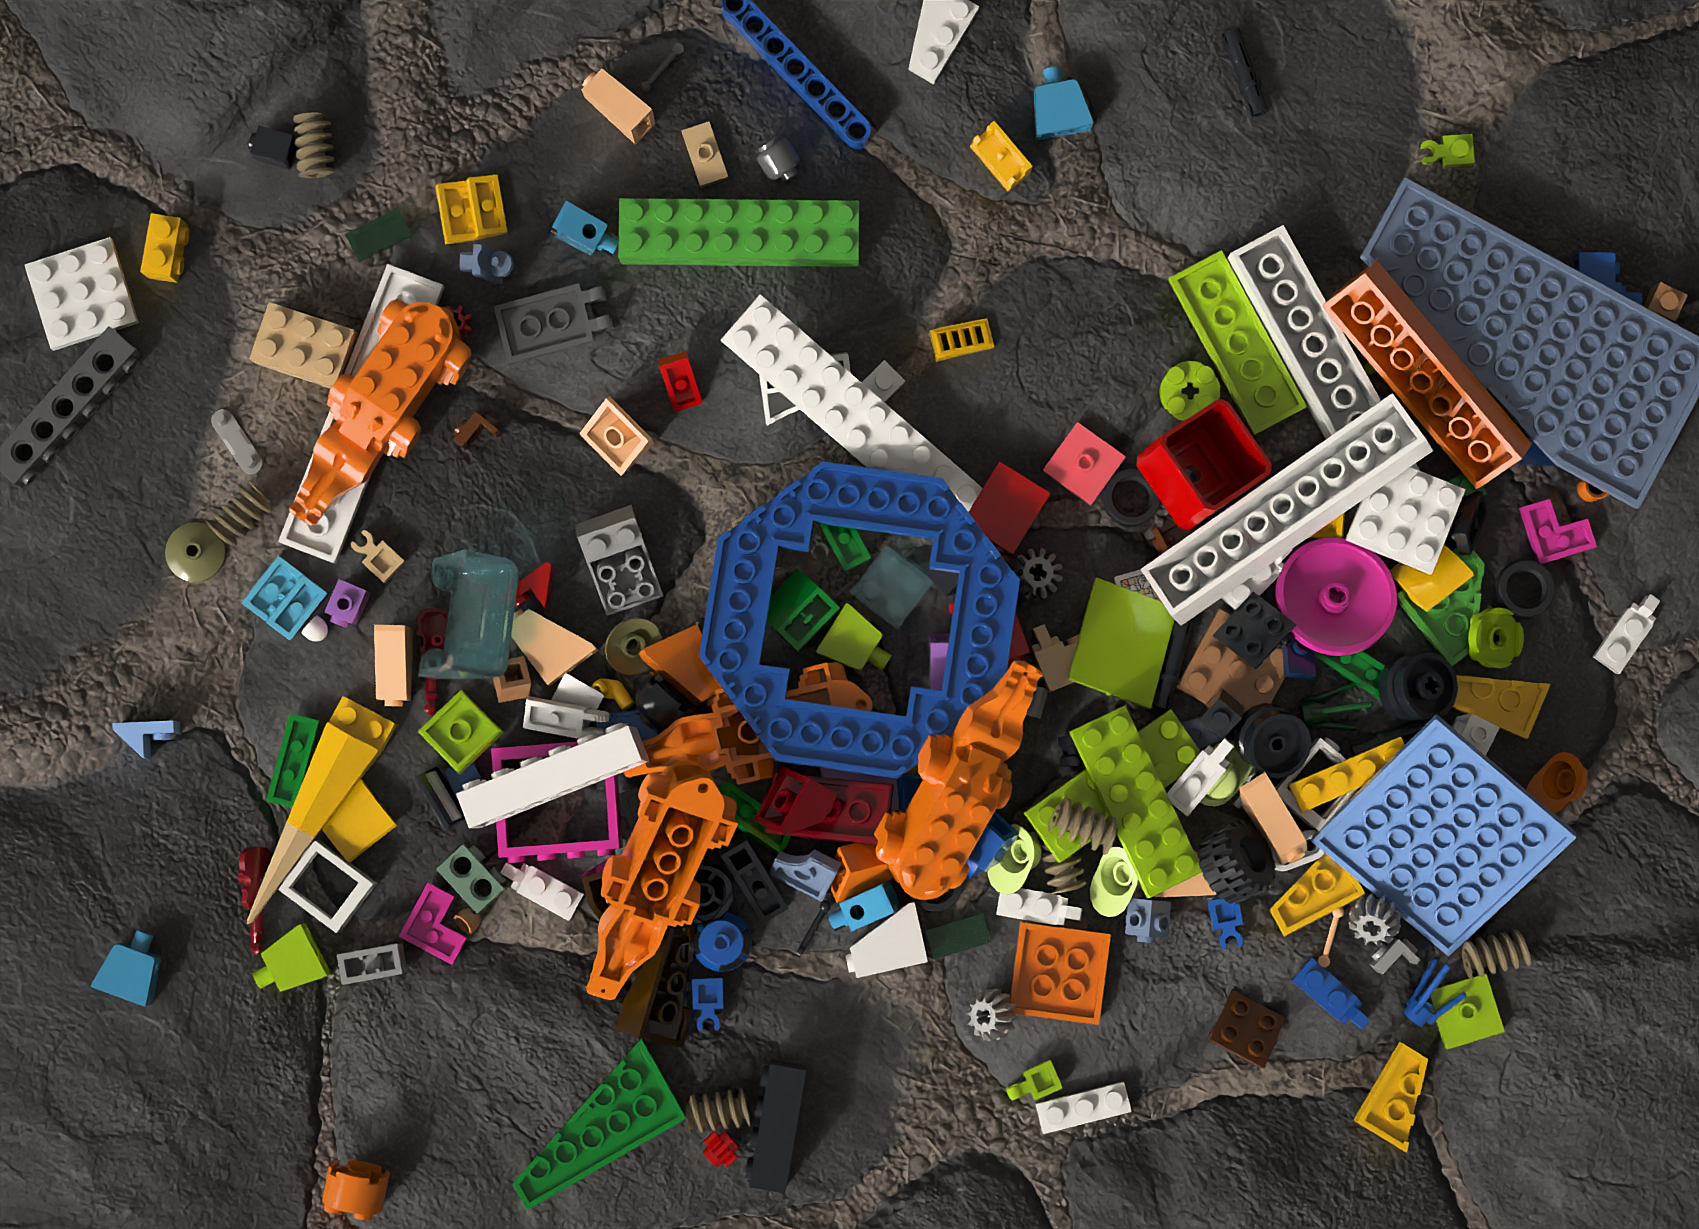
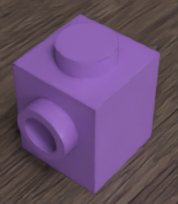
[325,579,371,628]

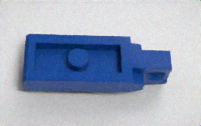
[1291,957,1370,1029]

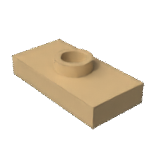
[681,121,729,188]

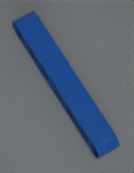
[721,0,871,149]

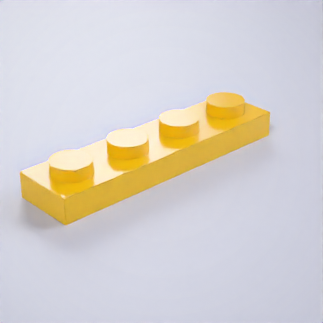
[1288,737,1405,813]

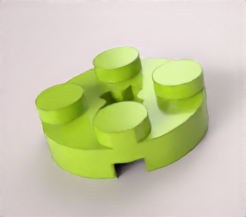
[1159,361,1220,421]
[1468,608,1524,668]

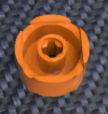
[322,1160,390,1221]

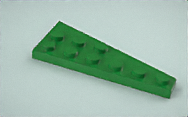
[512,1038,687,1210]

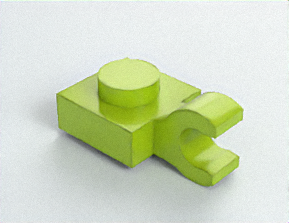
[1005,1059,1063,1100]

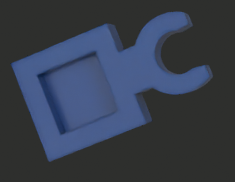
[1207,896,1243,949]
[692,977,724,1031]

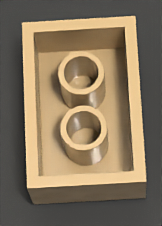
[249,302,359,388]

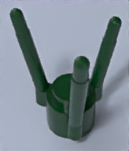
[1300,682,1374,731]

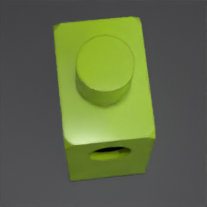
[816,603,892,672]
[252,923,332,992]

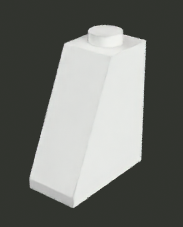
[845,902,928,978]

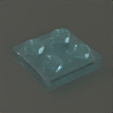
[850,545,933,629]

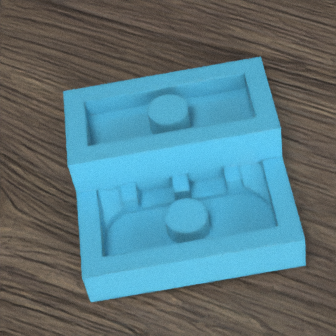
[241,555,327,641]

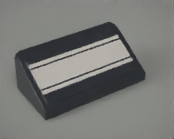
[415,767,465,829]

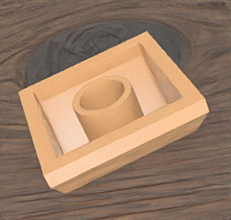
[580,396,654,476]

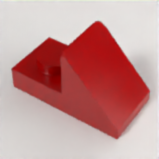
[657,351,703,413]
[499,561,554,609]

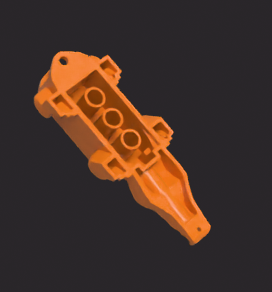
[289,299,471,525]
[874,661,1043,900]
[623,662,873,785]
[585,761,738,1000]

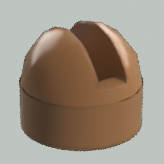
[454,908,481,935]

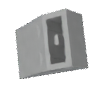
[575,505,663,616]

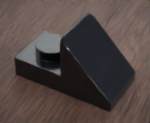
[1449,491,1487,555]

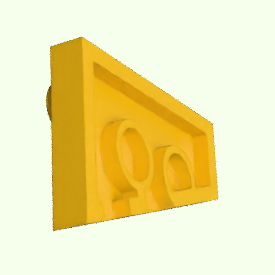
[1452,675,1551,739]
[1270,853,1365,937]
[1354,1042,1428,1153]

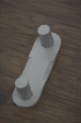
[211,409,263,475]

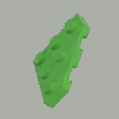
[1397,547,1485,666]

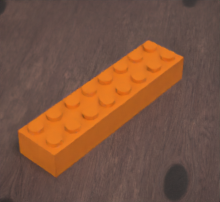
[1322,260,1532,489]

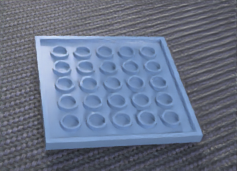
[1311,714,1577,956]

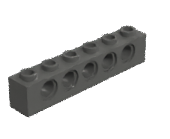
[0,326,142,487]

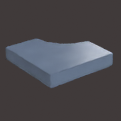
[769,850,841,901]

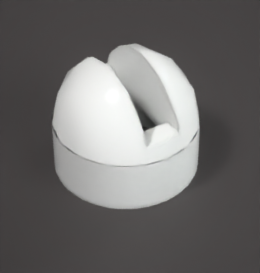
[302,615,328,642]

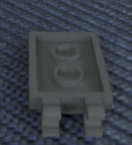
[493,283,614,365]

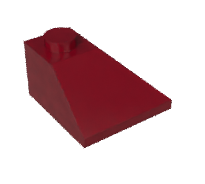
[753,767,837,835]

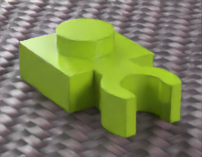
[1420,134,1475,168]

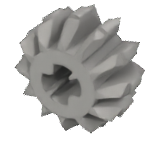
[1017,548,1063,599]
[1349,893,1401,947]
[966,988,1018,1041]

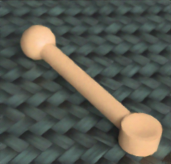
[1317,907,1344,967]

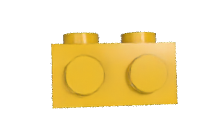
[140,213,189,283]

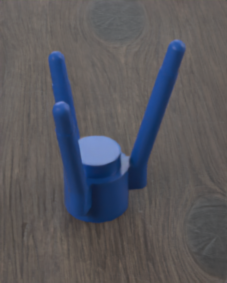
[1403,959,1466,1027]

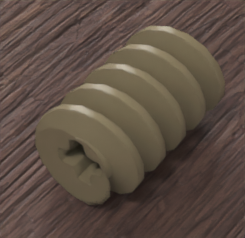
[293,112,335,178]
[205,480,273,546]
[1048,798,1117,855]
[1037,834,1087,894]
[1462,929,1531,979]
[686,1088,751,1134]

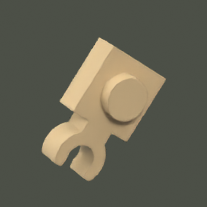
[351,530,406,583]

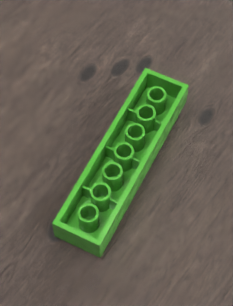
[618,198,859,267]

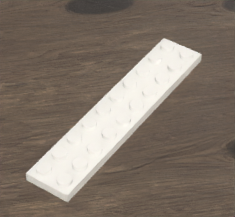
[278,264,444,564]
[721,294,983,511]

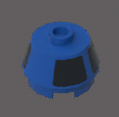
[694,912,752,972]

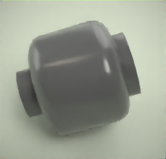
[757,135,801,182]

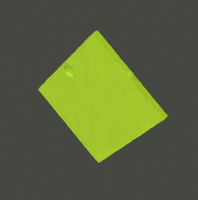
[1067,578,1175,709]

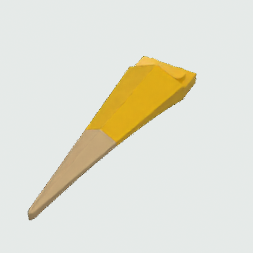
[247,696,397,924]

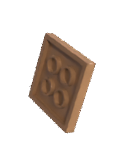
[1176,609,1286,713]

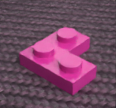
[1519,499,1597,564]
[399,882,468,965]

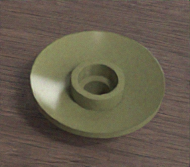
[165,522,226,582]
[605,617,662,675]

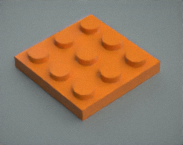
[1009,922,1111,1025]

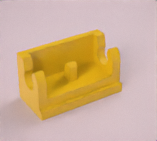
[970,121,1033,192]

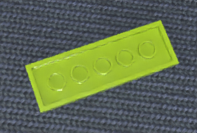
[1168,250,1307,436]
[1069,706,1202,898]
[1024,709,1201,863]

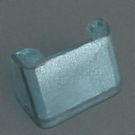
[418,549,518,679]

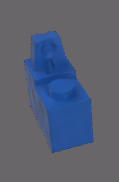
[1572,252,1642,305]
[967,812,1019,880]

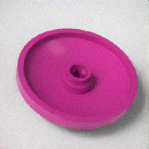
[1275,537,1397,656]

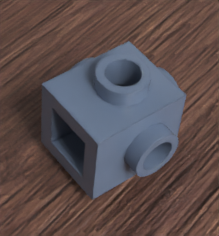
[1125,898,1171,943]

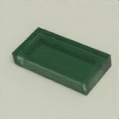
[345,208,412,262]
[925,913,992,960]

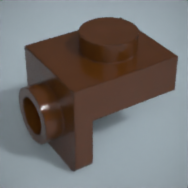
[453,411,502,450]
[1151,520,1197,554]

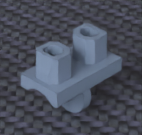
[460,244,514,284]

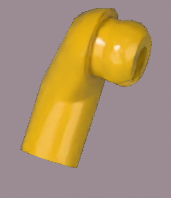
[591,679,635,711]

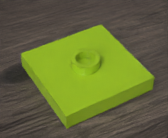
[418,690,504,774]
[1429,973,1505,1050]

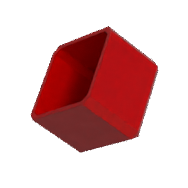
[1136,399,1272,530]

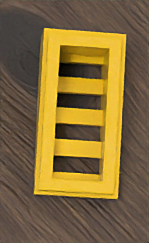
[929,318,994,362]

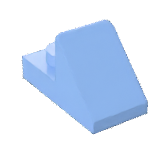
[112,721,180,759]

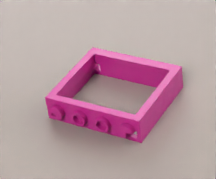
[491,742,623,863]

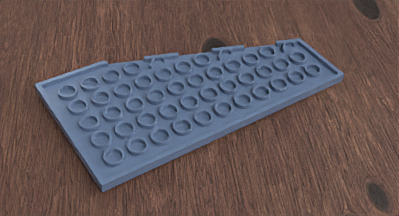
[1360,177,1699,509]

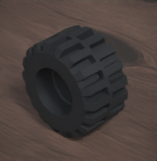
[1197,820,1276,904]

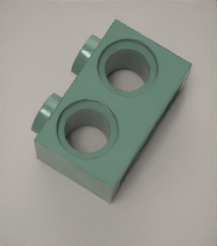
[436,844,507,914]

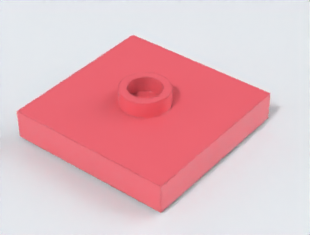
[1042,422,1126,506]

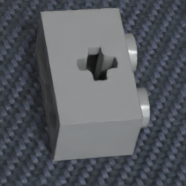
[337,942,408,985]

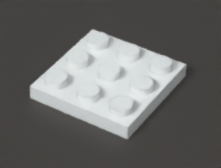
[25,237,139,351]
[1346,467,1466,574]

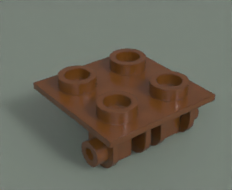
[1208,989,1285,1069]

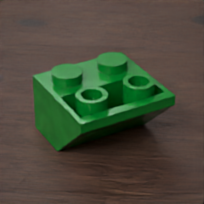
[767,569,840,653]

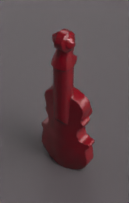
[415,608,453,716]
[238,846,272,954]

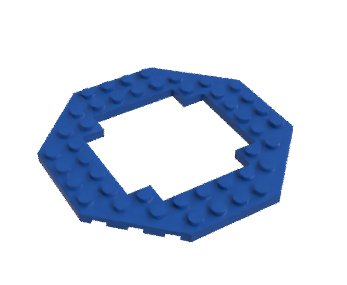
[699,461,1020,779]

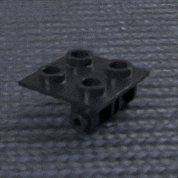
[1213,592,1297,670]

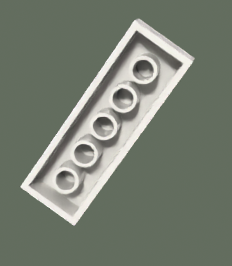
[456,723,650,828]

